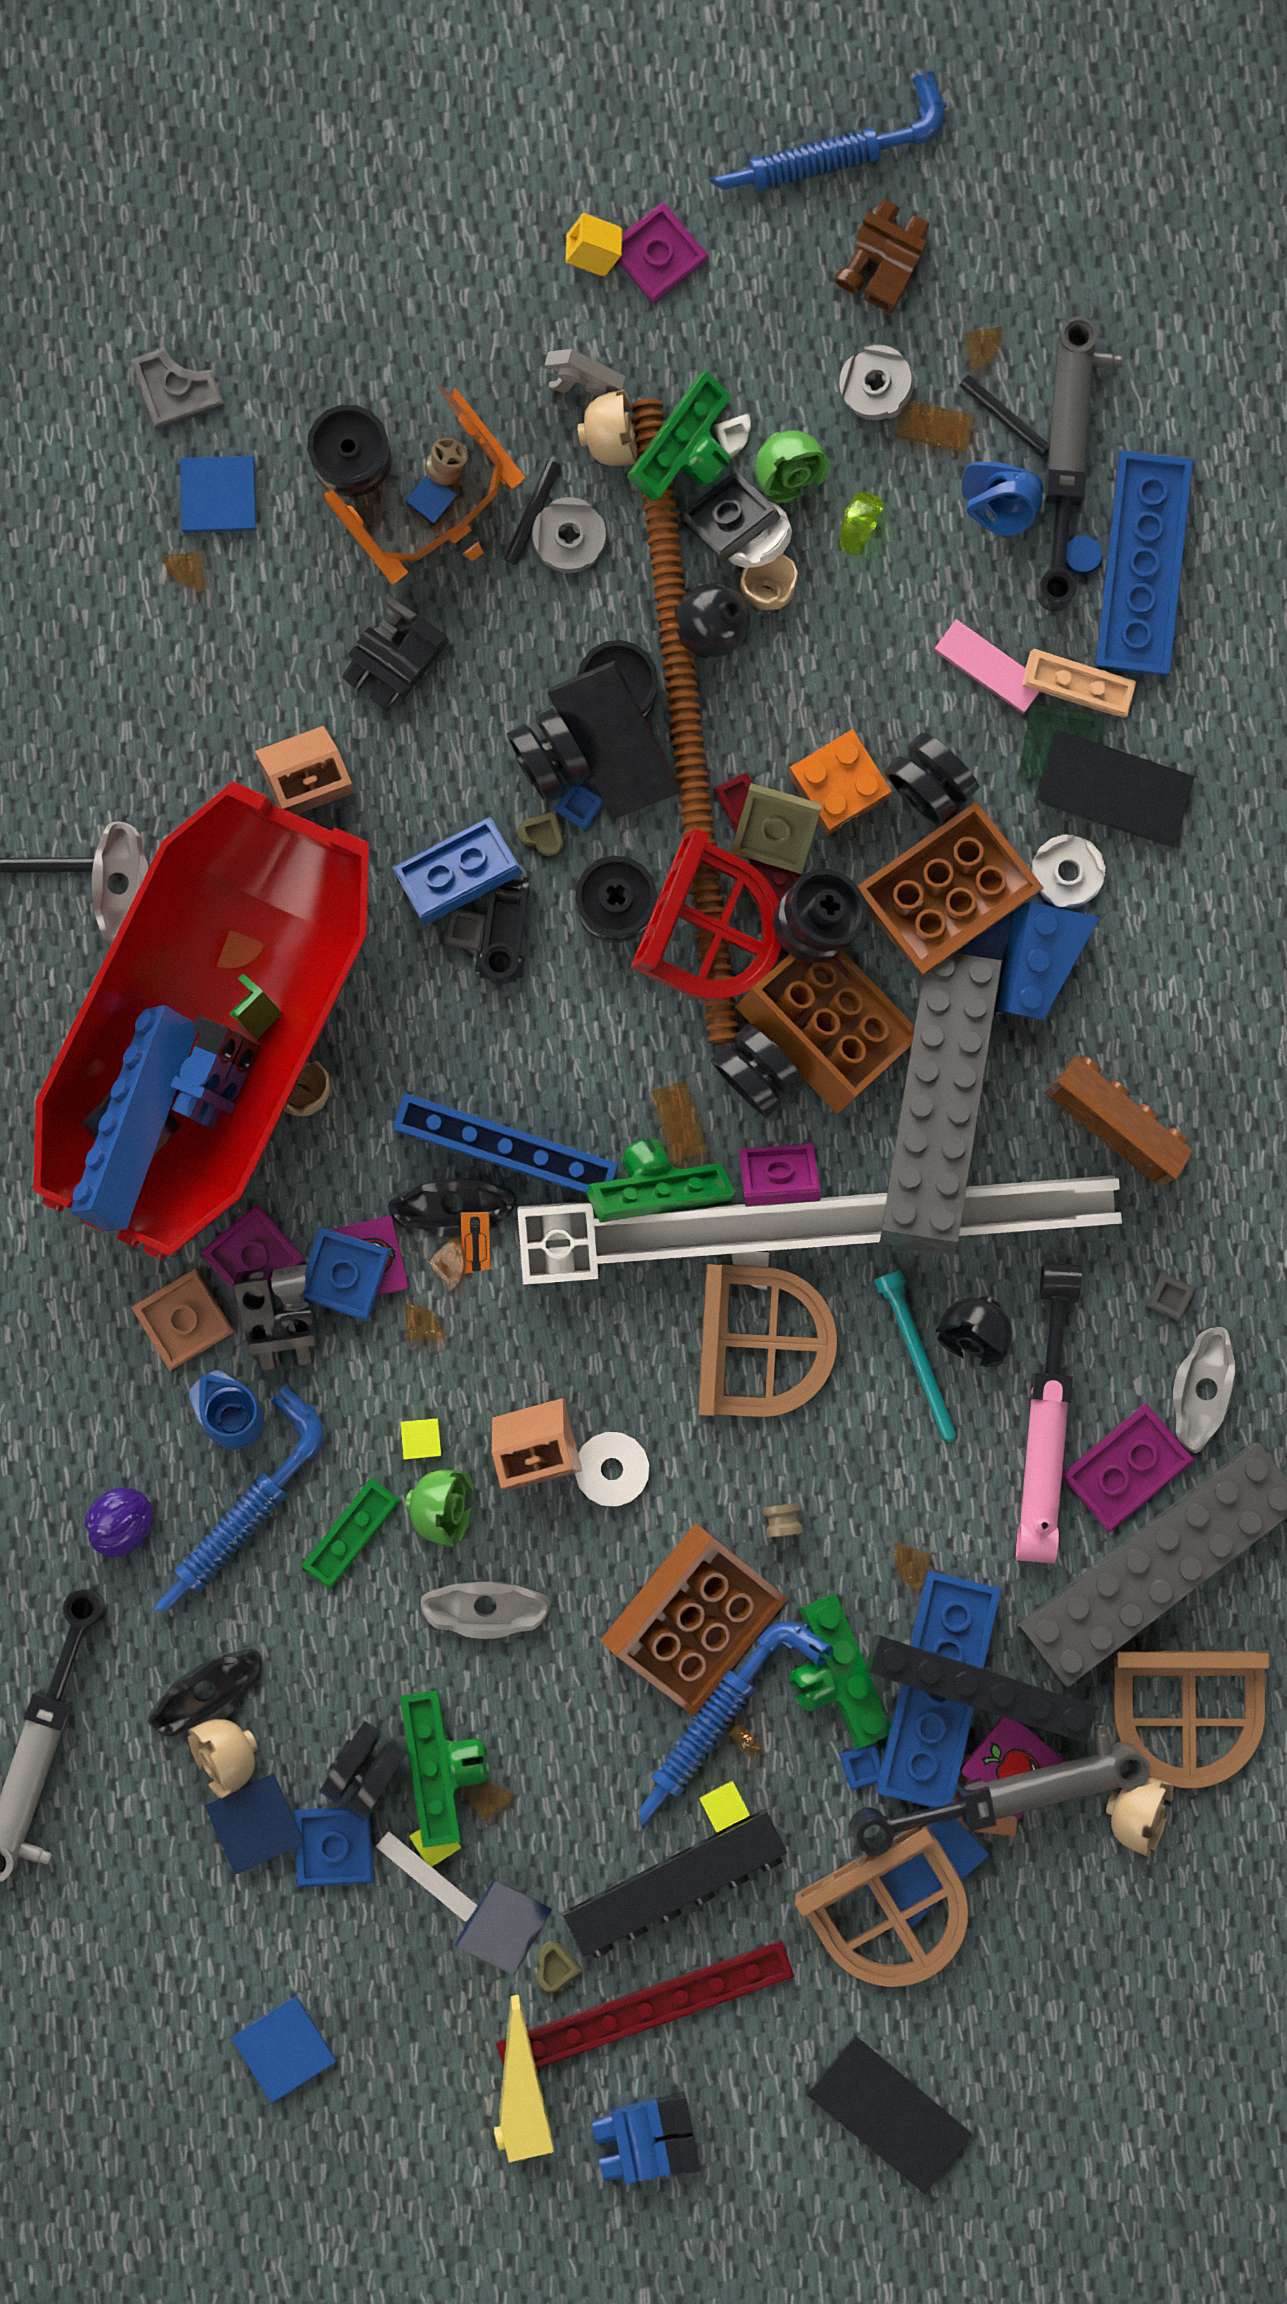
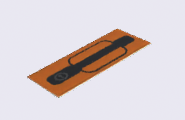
[461,1212,490,1274]

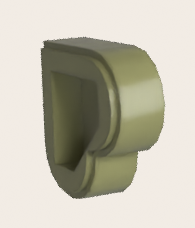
[518,811,564,857]
[536,1941,582,1993]

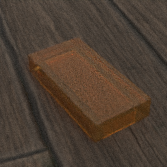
[895,401,975,453]
[650,1081,708,1163]

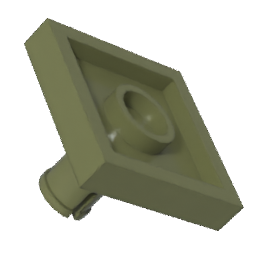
[731,783,823,874]

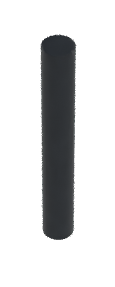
[959,374,1050,457]
[504,460,561,565]
[0,857,94,873]

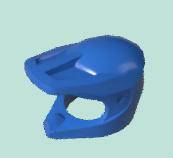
[961,462,1044,536]
[189,1370,264,1450]

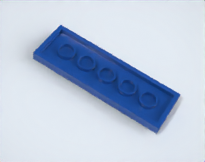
[1094,450,1193,677]
[875,1571,1001,1807]

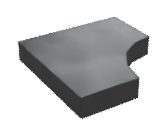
[131,348,224,430]

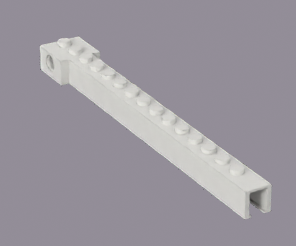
[517,1176,1122,1285]

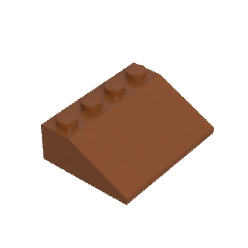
[858,801,1044,976]
[735,951,914,1115]
[1044,1055,1192,1187]
[600,1523,788,1716]

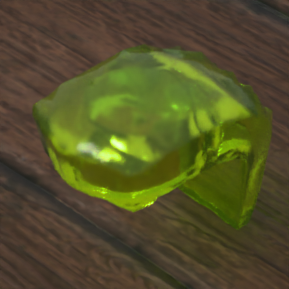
[839,491,884,554]

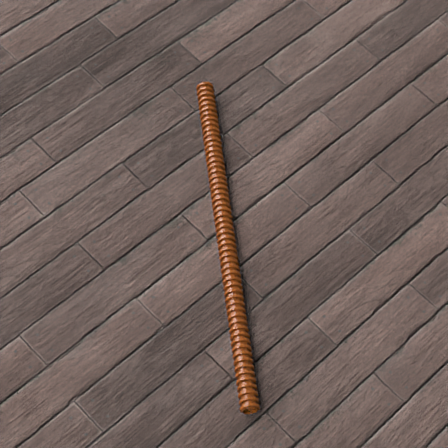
[631,398,739,1045]

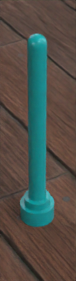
[874,1269,956,1442]

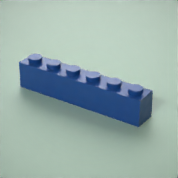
[70,1005,197,1232]
[392,1093,618,1196]

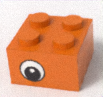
[788,729,892,837]

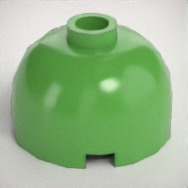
[755,430,830,503]
[406,1469,473,1547]

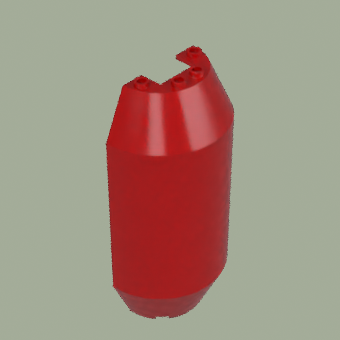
[33,781,369,1261]

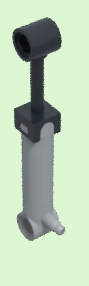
[0,1588,105,1882]

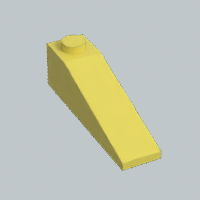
[494,1995,554,2163]

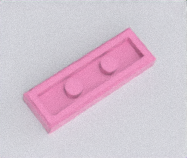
[934,619,1039,714]

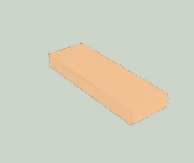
[1021,649,1137,718]

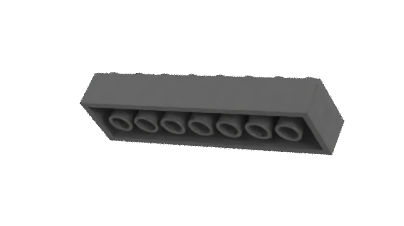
[879,953,1002,1255]
[1016,1443,1287,1688]

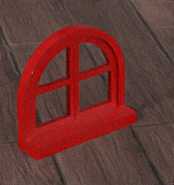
[630,828,782,1000]

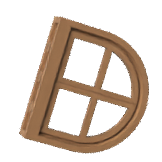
[698,1263,837,1417]
[1113,1651,1269,1788]
[795,1825,968,1987]

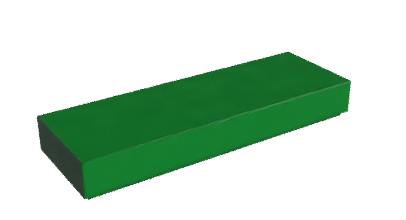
[301,1477,401,1589]

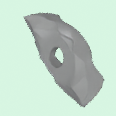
[91,821,148,947]
[1173,1327,1236,1453]
[420,1582,551,1639]

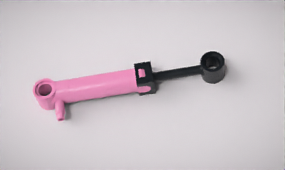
[1016,1262,1082,1564]

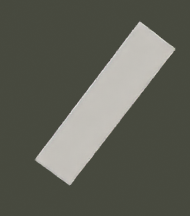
[376,1832,477,1922]

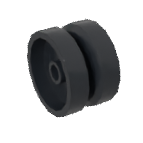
[307,404,391,497]
[577,640,658,719]
[506,707,592,804]
[884,732,980,826]
[575,855,657,943]
[772,869,867,964]
[710,1023,805,1118]
[319,1721,409,1821]

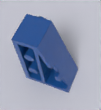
[994,902,1100,1020]

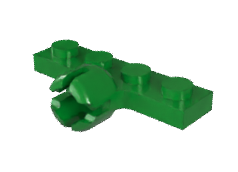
[626,371,732,502]
[586,1138,735,1223]
[789,1593,890,1749]
[400,1690,489,1848]

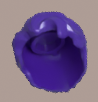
[85,1488,153,1558]

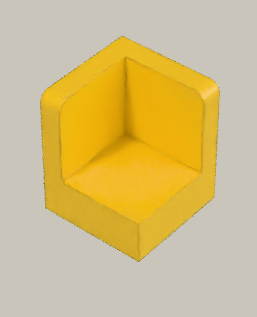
[566,213,622,276]

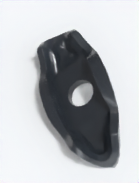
[388,1178,517,1237]
[147,1648,262,1737]

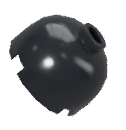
[675,582,750,658]
[935,1297,1013,1367]

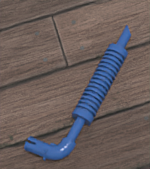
[709,71,947,192]
[151,1385,324,1610]
[639,1622,833,1829]

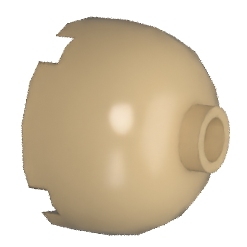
[578,390,638,466]
[188,1719,258,1798]
[1106,1777,1173,1857]

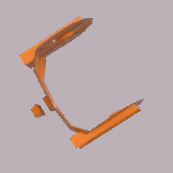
[322,385,526,585]

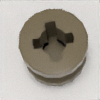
[425,438,468,485]
[763,1502,804,1538]

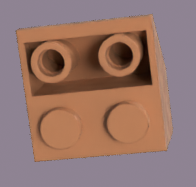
[255,726,352,815]
[492,1398,582,1491]

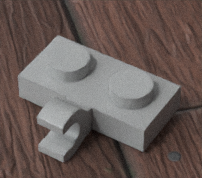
[545,349,626,396]

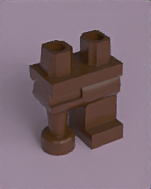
[833,199,930,315]

